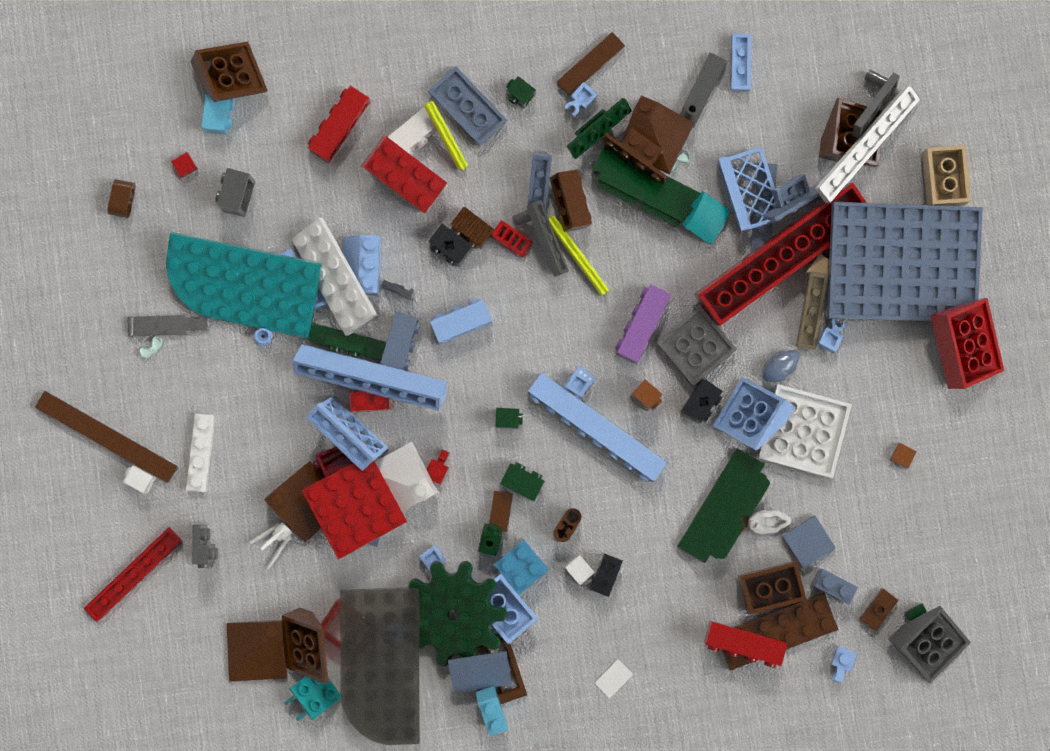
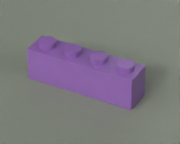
[615,284,671,364]

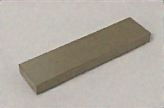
[796,271,829,350]

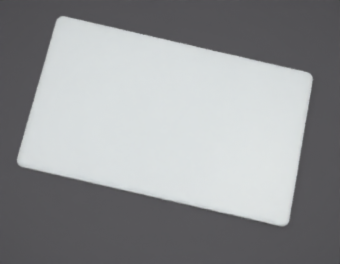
[595,659,633,698]

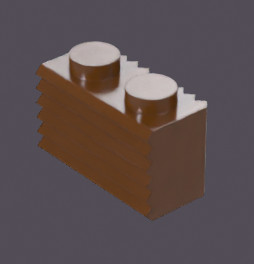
[450,207,494,250]

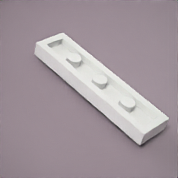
[186,414,215,492]

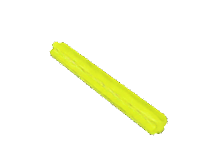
[549,216,609,296]

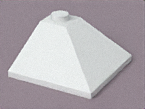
[375,442,438,512]

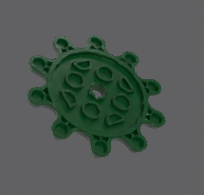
[402,561,508,667]

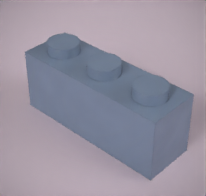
[380,312,421,371]

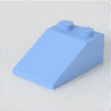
[490,573,538,644]

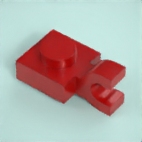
[426,449,450,485]

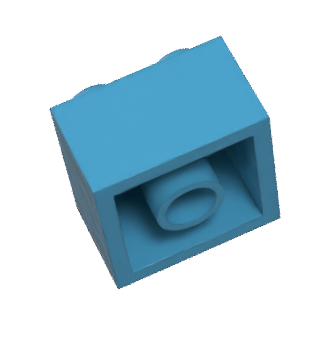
[494,539,549,595]

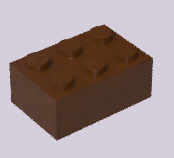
[737,561,807,614]

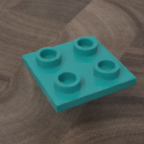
[284,676,342,721]

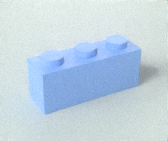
[430,299,492,344]

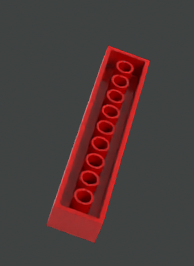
[694,183,867,326]

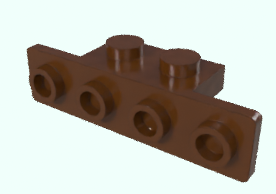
[603,128,667,184]

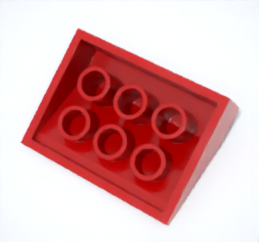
[931,298,1005,389]

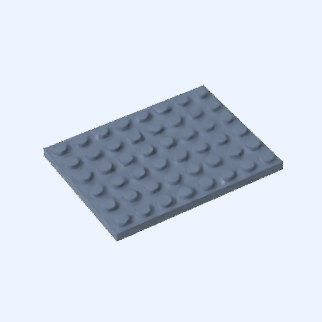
[827,202,983,321]

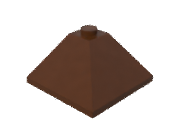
[191,42,268,102]
[622,95,694,174]
[819,98,883,167]
[264,461,325,543]
[282,608,328,684]
[226,620,288,682]

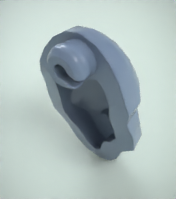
[763,350,799,382]

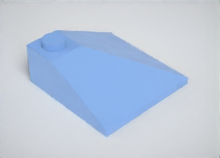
[713,377,795,451]

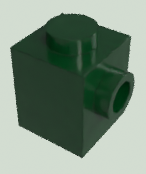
[506,76,536,108]
[478,523,503,556]

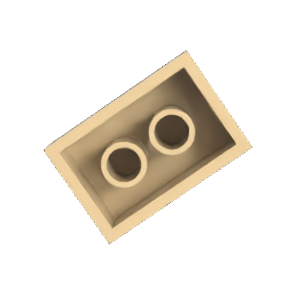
[922,145,971,206]

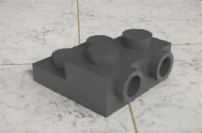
[192,525,218,568]

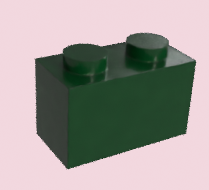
[500,462,545,501]

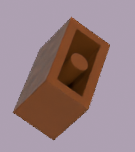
[630,379,662,411]

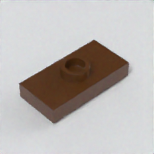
[859,588,899,631]

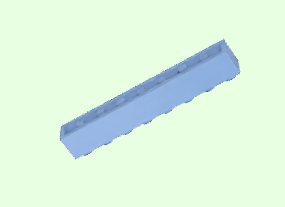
[293,344,447,411]
[528,373,667,483]

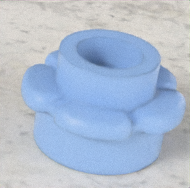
[254,328,273,346]

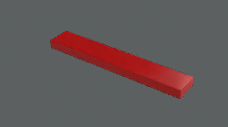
[84,527,183,622]

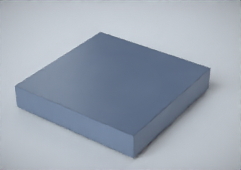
[782,515,836,569]

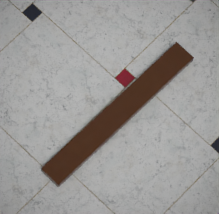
[35,391,178,483]

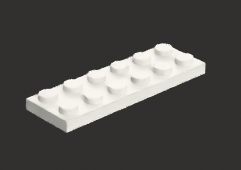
[292,218,377,336]

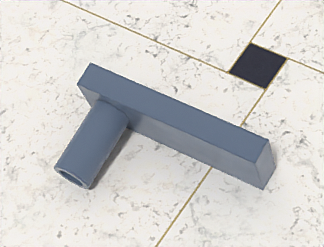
[527,151,552,211]

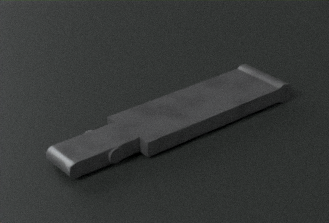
[127,315,210,336]

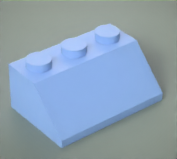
[342,235,381,296]

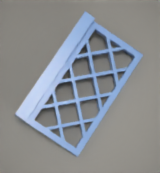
[717,147,785,234]
[306,396,388,471]

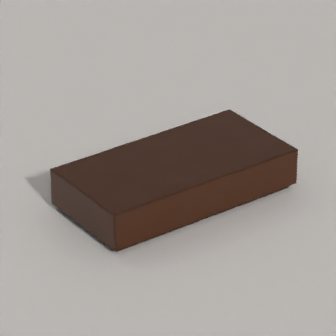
[489,491,513,532]

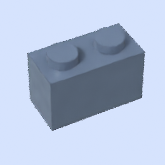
[811,568,858,604]

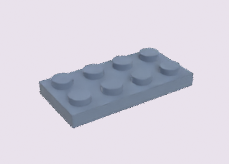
[428,66,508,147]

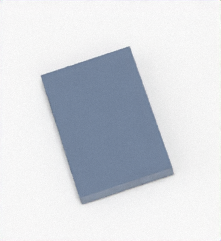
[448,651,512,693]

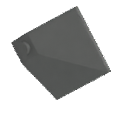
[888,606,971,683]

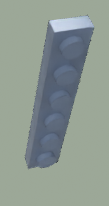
[750,163,778,253]

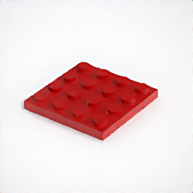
[301,461,407,560]

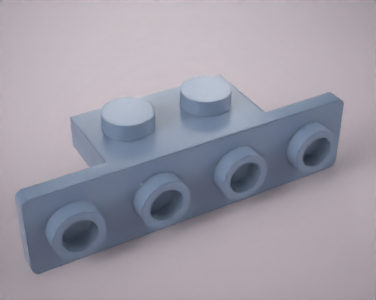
[763,174,821,222]

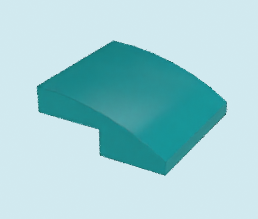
[682,191,730,245]

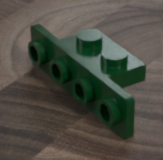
[566,98,632,159]
[309,323,386,360]

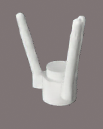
[249,522,293,569]

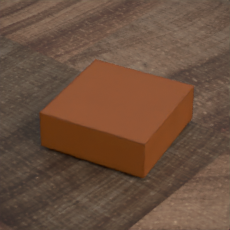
[890,443,917,469]

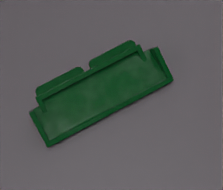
[591,145,701,227]
[677,448,770,563]

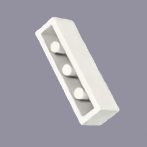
[369,107,438,155]

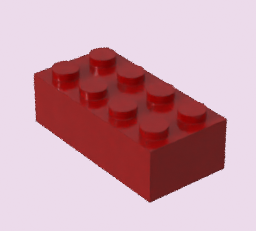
[361,135,447,213]

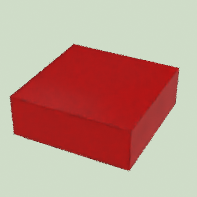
[171,152,198,178]

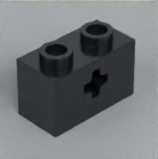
[428,223,473,267]
[680,378,723,424]
[590,553,623,597]

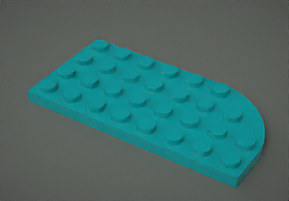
[166,232,322,338]

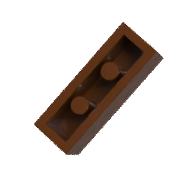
[550,169,592,232]

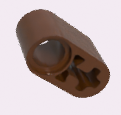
[108,179,136,218]
[553,508,582,542]

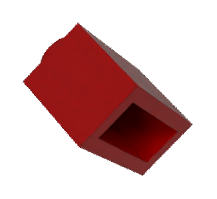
[350,391,391,413]

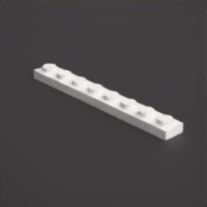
[815,85,920,203]

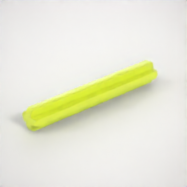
[424,101,468,170]

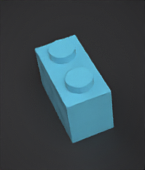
[201,91,234,135]
[476,686,508,736]

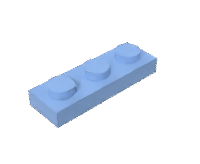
[731,34,751,91]

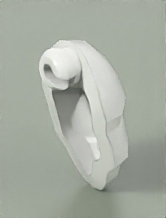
[748,510,791,534]

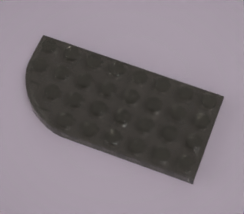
[340,587,420,745]

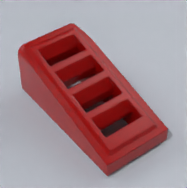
[491,220,533,258]

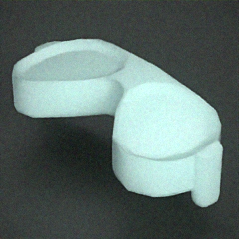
[671,152,690,172]
[140,337,163,358]

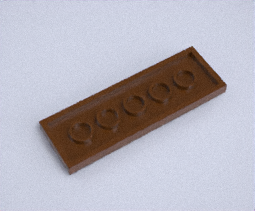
[721,593,839,671]

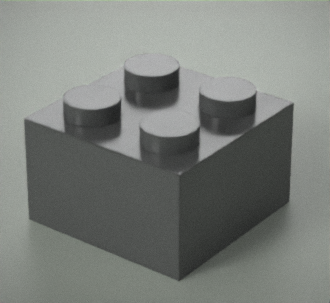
[215,168,255,217]

